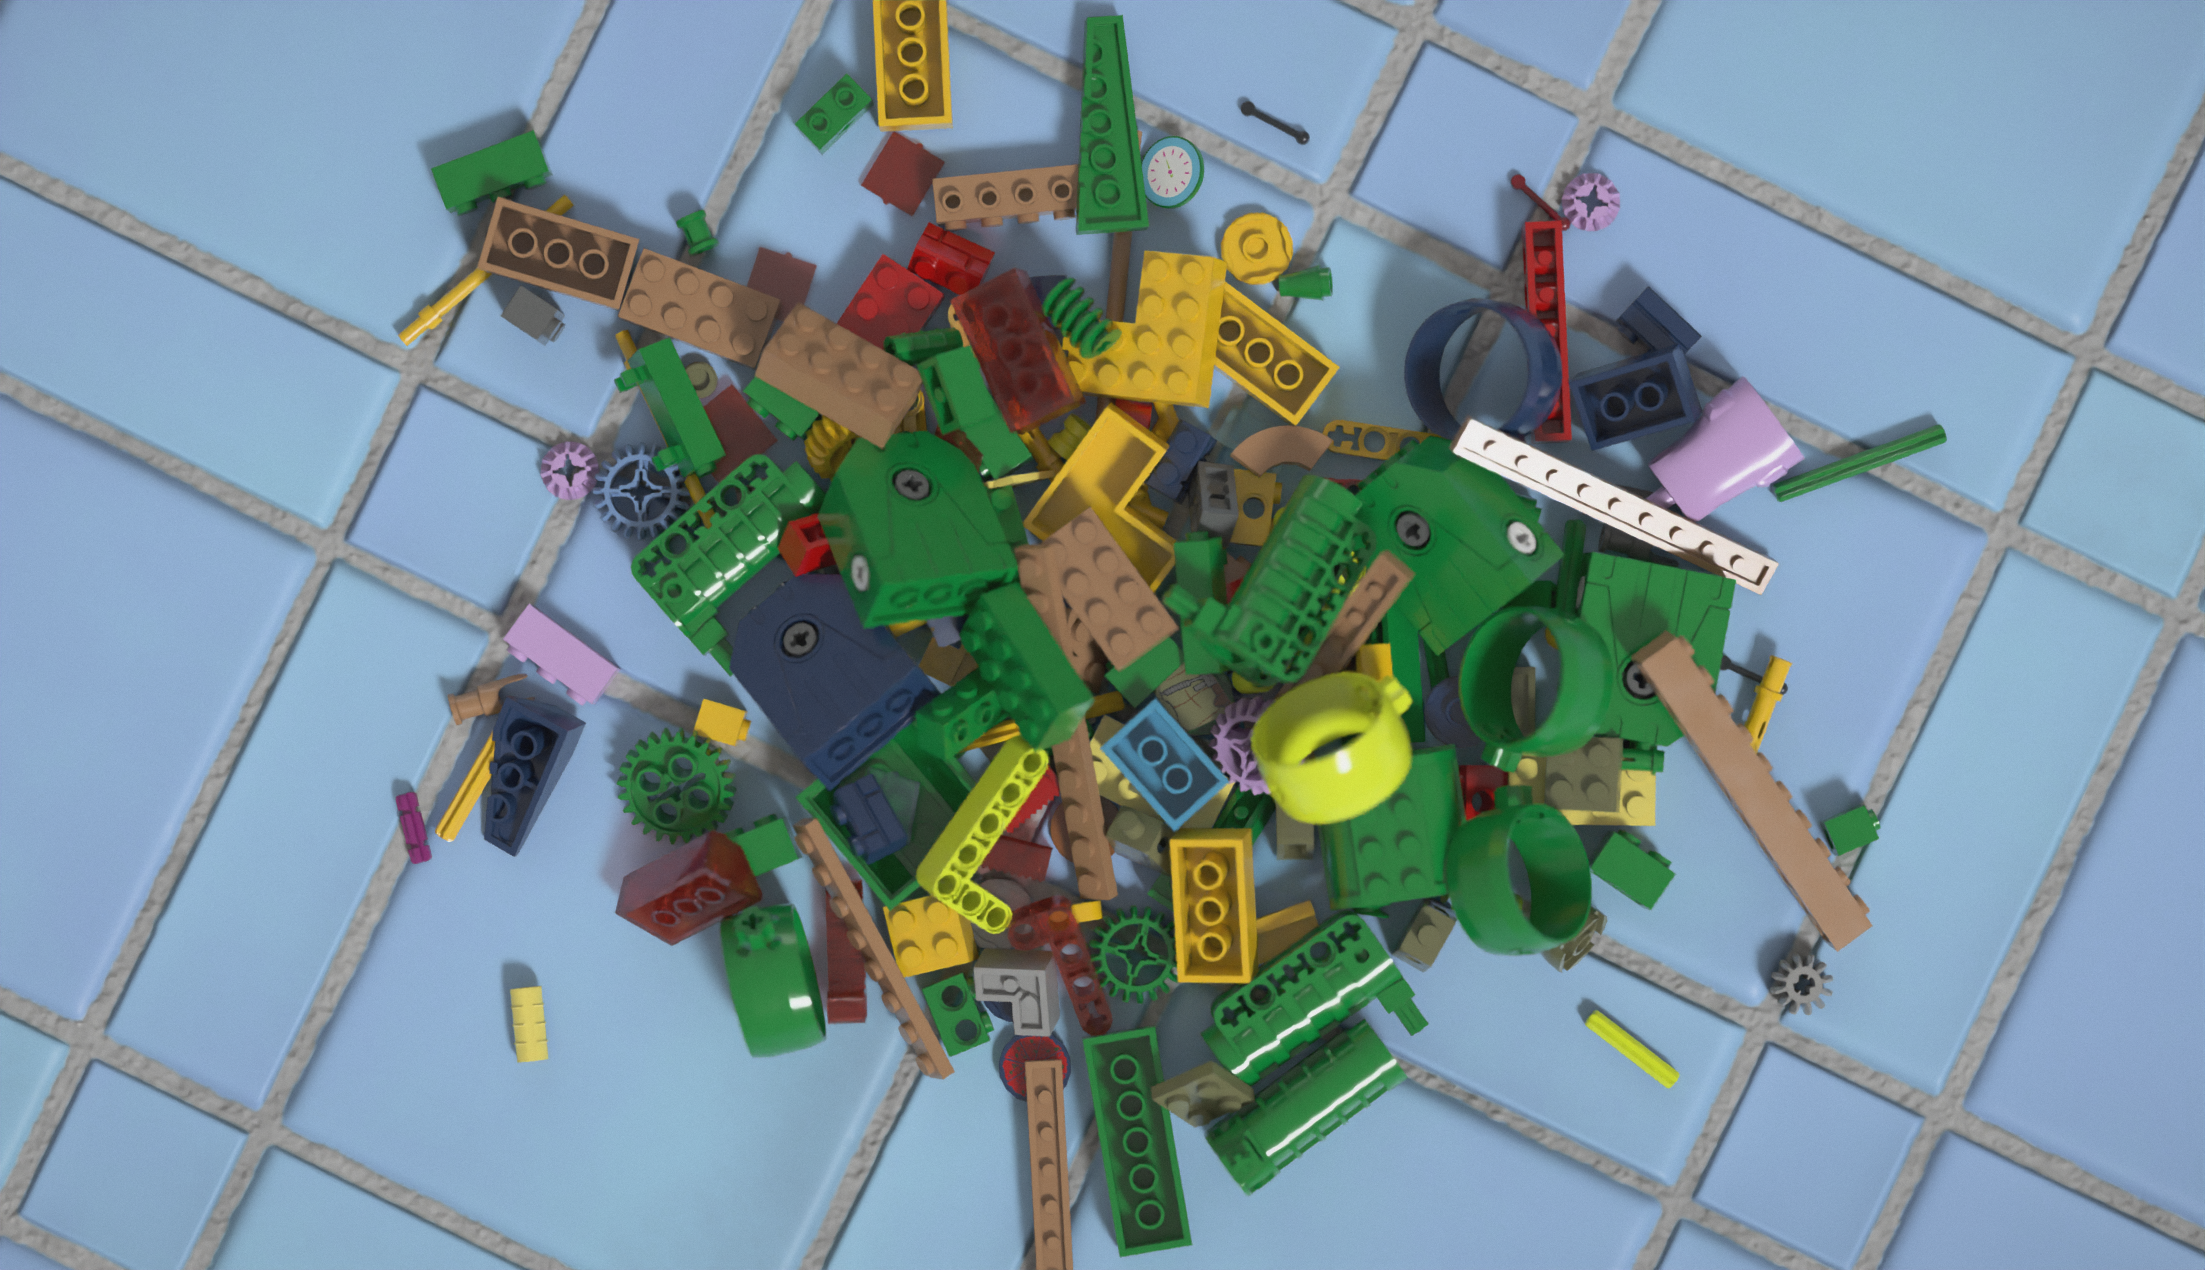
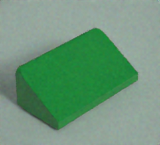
[1212,785,1276,846]

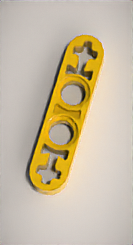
[1322,420,1443,461]

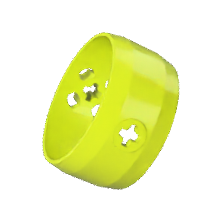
[1252,673,1412,823]

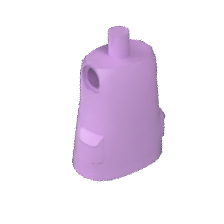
[1646,376,1805,522]

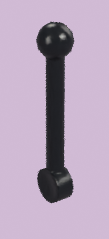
[1241,101,1310,145]
[1720,656,1788,695]

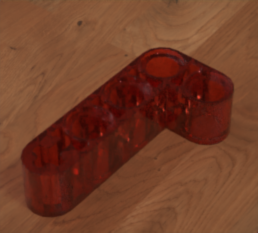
[825,879,867,1025]
[1007,895,1113,1036]

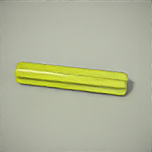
[1585,1010,1680,1088]

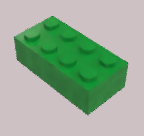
[959,582,1095,753]

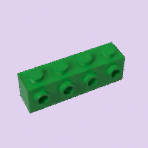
[916,667,1010,761]

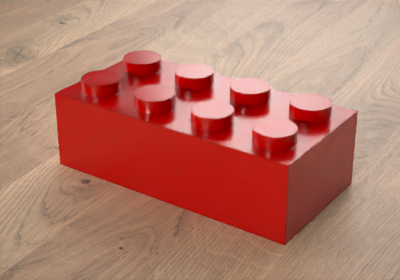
[836,254,945,350]

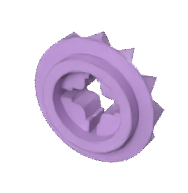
[1562,173,1620,231]
[540,441,599,500]

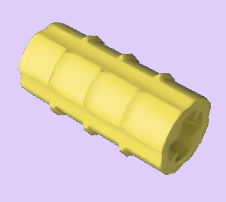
[510,986,549,1062]

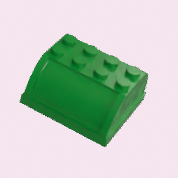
[796,720,977,911]
[1317,744,1467,911]

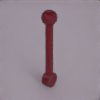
[1511,174,1571,231]

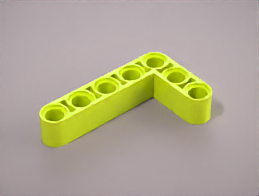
[916,735,1049,934]

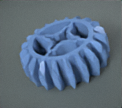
[592,442,690,541]

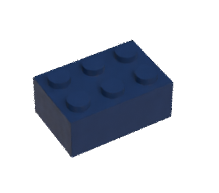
[1569,343,1703,451]

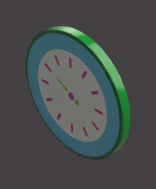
[1141,136,1204,209]

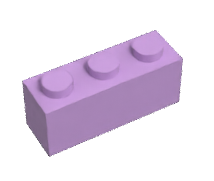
[503,604,621,706]

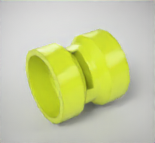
[1047,413,1092,461]

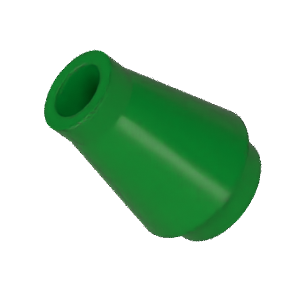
[1279,264,1333,301]

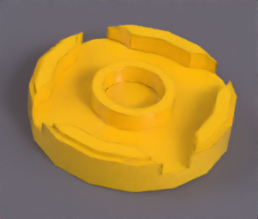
[1221,212,1293,285]

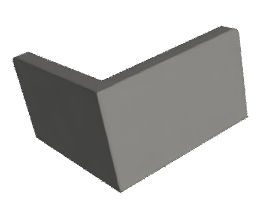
[973,948,1060,1036]

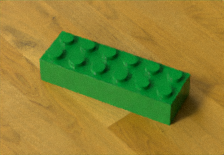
[1082,1025,1192,1257]

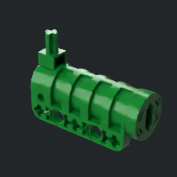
[1200,909,1429,1087]

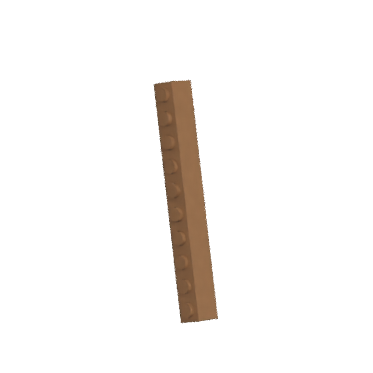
[1631,631,1873,952]

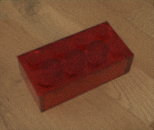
[950,268,1087,435]

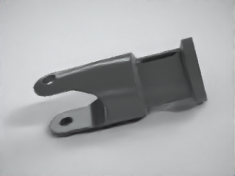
[1598,522,1679,567]

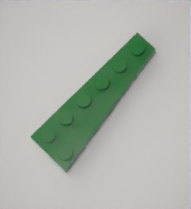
[1075,15,1149,235]

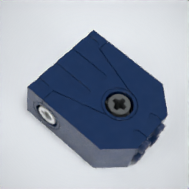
[729,574,941,791]

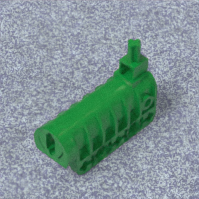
[631,454,826,677]
[1162,475,1377,688]
[1204,1019,1408,1197]

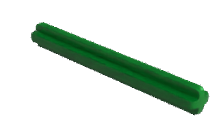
[1773,424,1947,502]

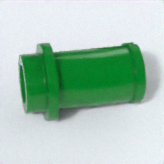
[1622,746,1664,776]

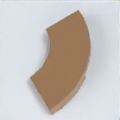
[1230,425,1333,478]

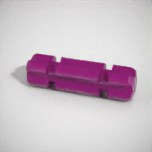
[395,792,432,864]

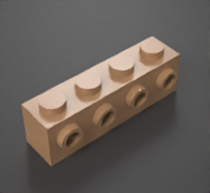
[932,164,1078,231]

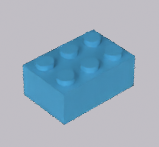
[1100,699,1230,831]

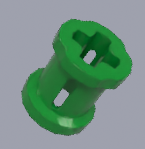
[675,210,720,257]

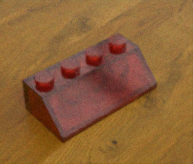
[615,830,763,946]

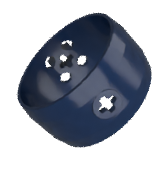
[1404,298,1562,443]

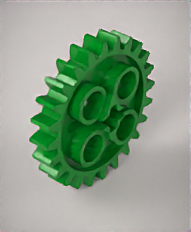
[617,727,737,845]

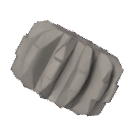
[1770,953,1833,1015]

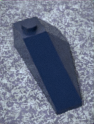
[484,695,586,857]

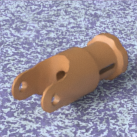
[447,674,535,726]

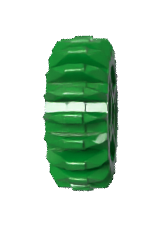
[1088,905,1178,1004]

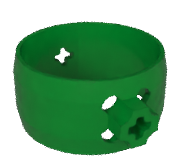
[1459,606,1614,773]
[1446,785,1592,956]
[720,904,827,1058]

